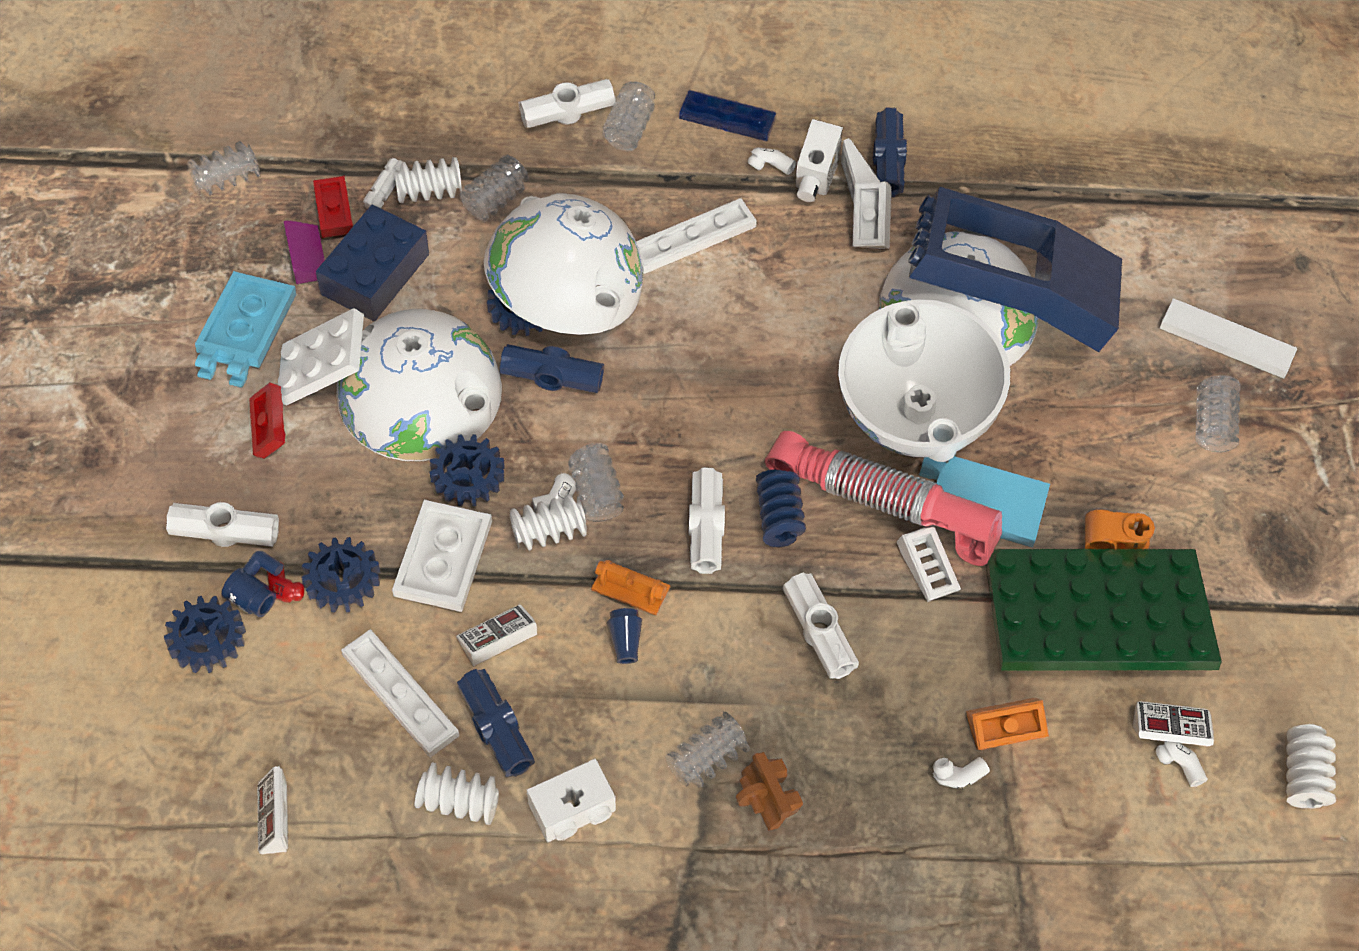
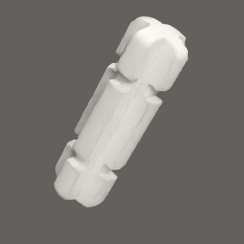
[363,158,403,209]

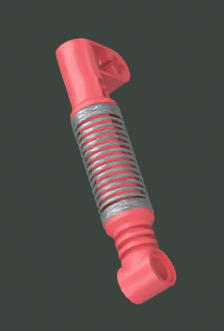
[764,431,1002,566]

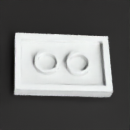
[278,308,364,406]
[392,500,492,612]

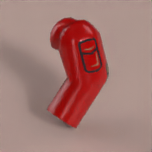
[266,562,305,603]

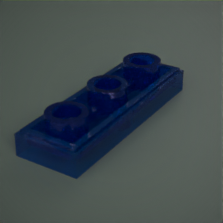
[679,90,777,142]

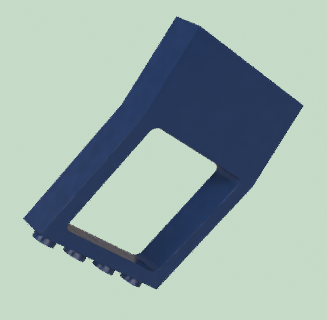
[908,187,1122,352]

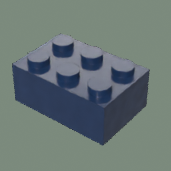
[316,204,429,322]

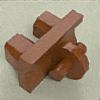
[735,752,803,831]

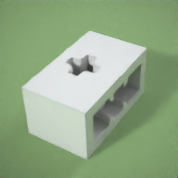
[527,759,616,842]

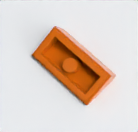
[966,698,1049,750]

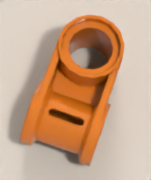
[1085,510,1155,550]

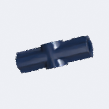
[873,108,907,198]
[500,344,604,393]
[457,669,535,777]

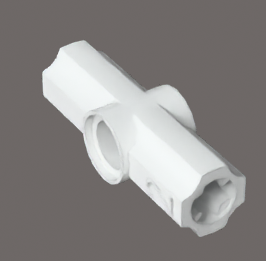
[519,79,615,128]
[689,468,725,574]
[166,502,279,547]
[783,572,859,679]

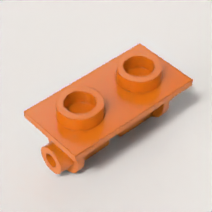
[591,560,671,616]

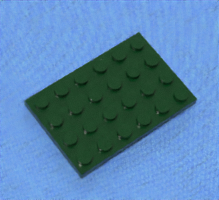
[985,549,1222,671]

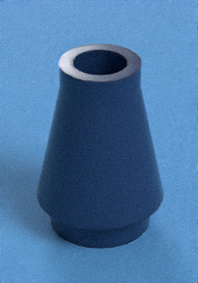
[607,608,643,664]

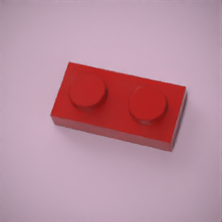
[313,176,353,238]
[249,382,285,459]

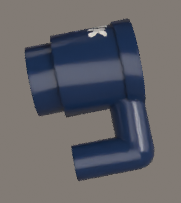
[221,550,284,618]

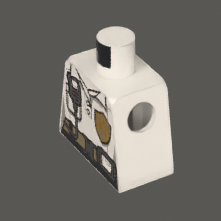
[796,119,843,202]

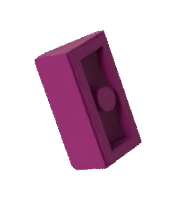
[283,220,325,285]

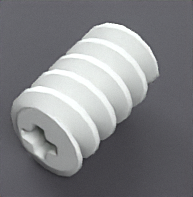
[395,157,462,203]
[510,495,587,550]
[1286,724,1336,808]
[415,763,499,825]

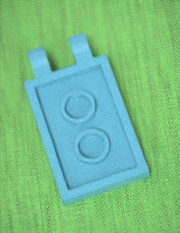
[195,271,296,388]
[917,456,1050,548]

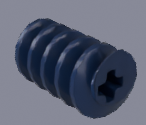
[756,469,806,548]

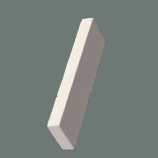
[636,198,757,274]
[1160,298,1297,378]
[341,629,459,758]

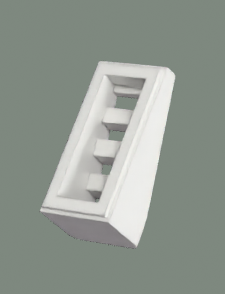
[841,138,880,203]
[897,525,961,602]

